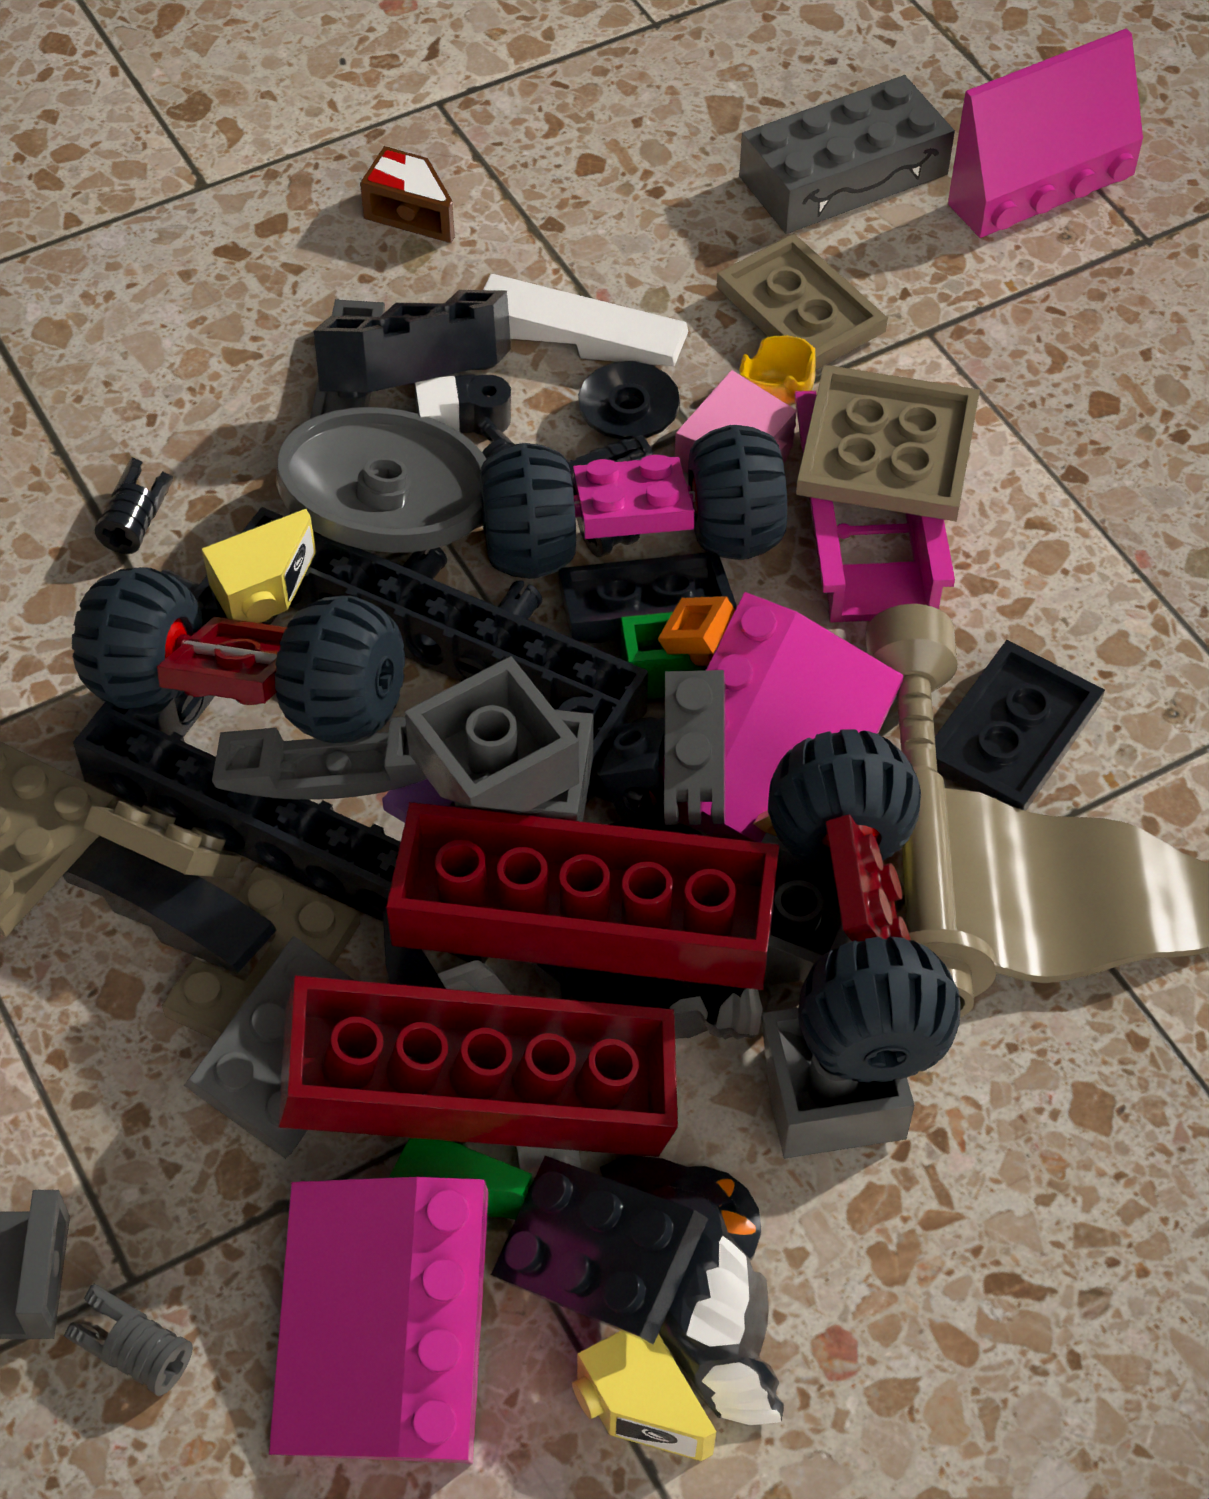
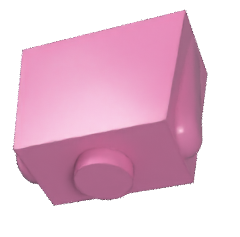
[675,370,797,473]

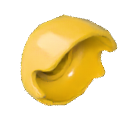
[739,335,816,406]

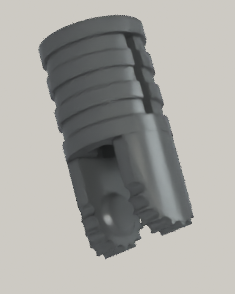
[63,1283,193,1396]

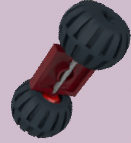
[72,567,405,743]
[768,729,961,1082]

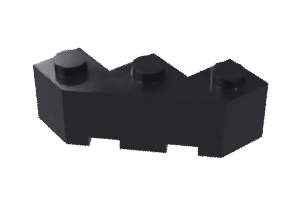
[313,290,511,399]

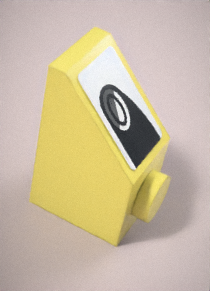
[202,509,316,623]
[572,1331,717,1461]

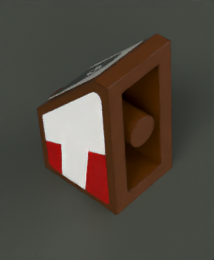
[360,146,455,243]

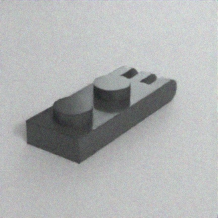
[664,670,726,825]

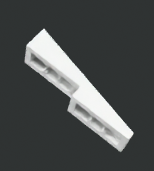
[483,273,688,366]

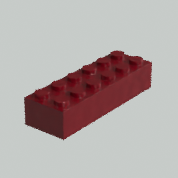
[386,802,779,990]
[278,975,678,1157]

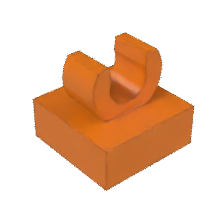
[658,596,735,666]

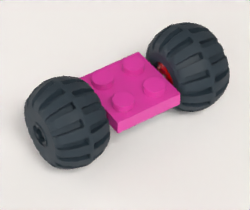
[480,425,787,579]

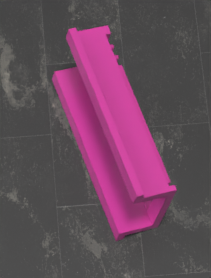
[795,391,955,623]

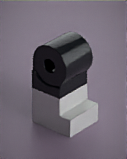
[415,374,511,436]

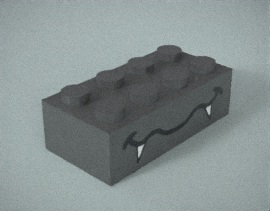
[739,75,955,234]

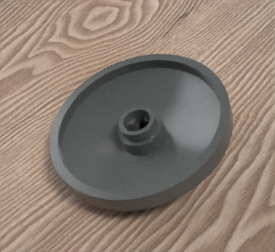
[276,407,486,553]

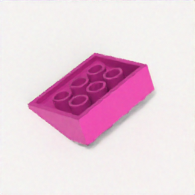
[948,28,1143,238]
[649,592,903,842]
[269,1177,489,1464]

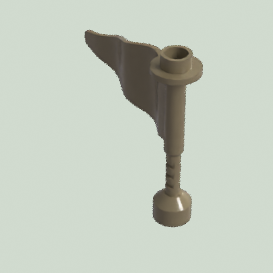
[865,604,1209,1018]

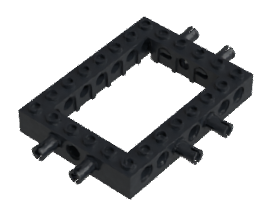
[73,507,651,964]

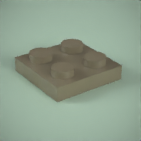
[83,801,241,878]

